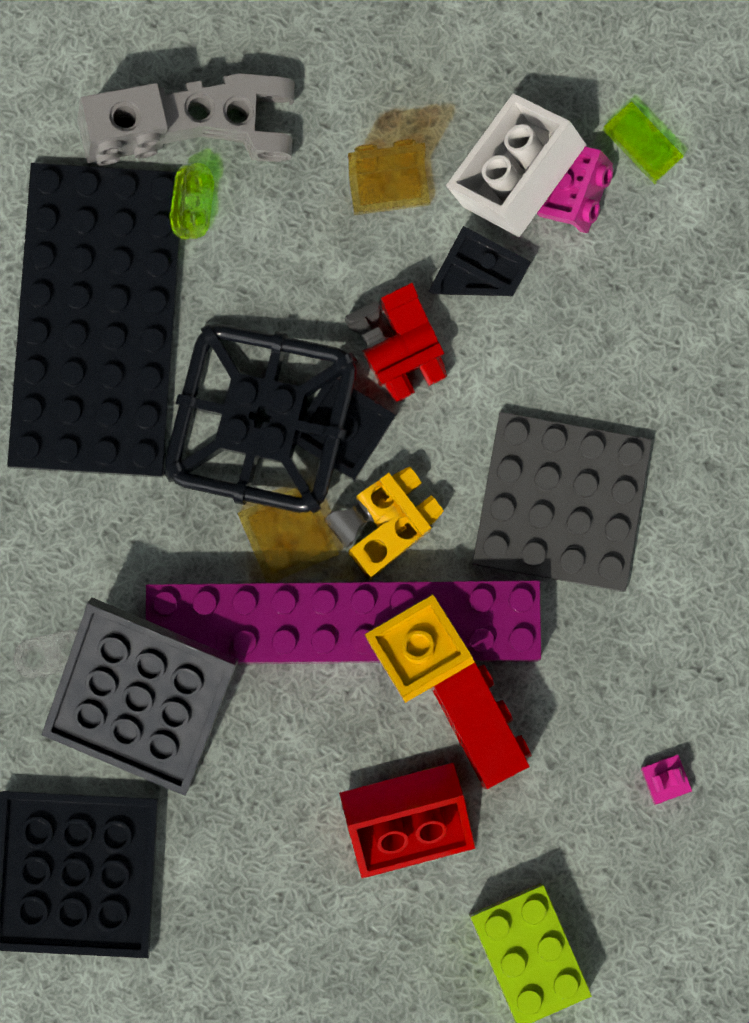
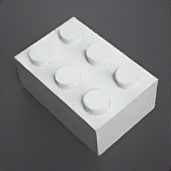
[446,93,586,237]

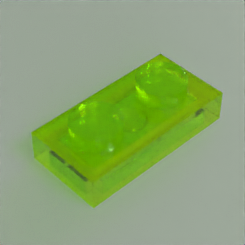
[602,101,684,185]

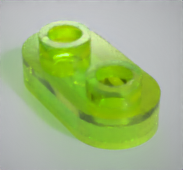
[170,163,215,240]

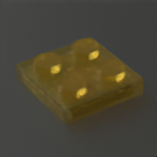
[237,483,339,583]

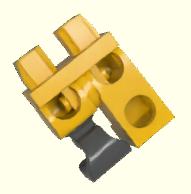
[325,466,444,581]

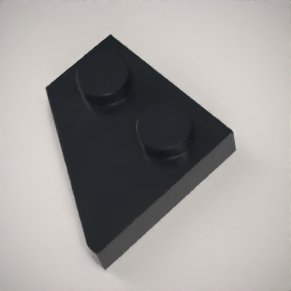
[429,226,531,297]

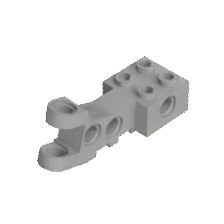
[77,73,295,166]

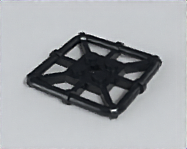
[164,323,358,514]

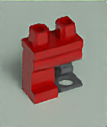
[345,283,447,402]

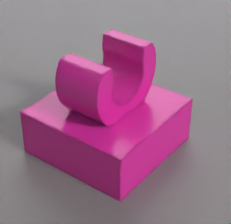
[640,754,692,805]

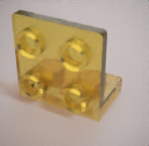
[348,139,430,215]

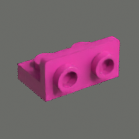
[537,147,613,233]

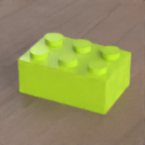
[469,883,592,1023]

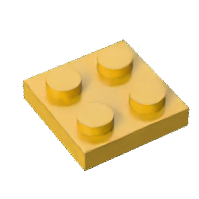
[364,595,474,703]

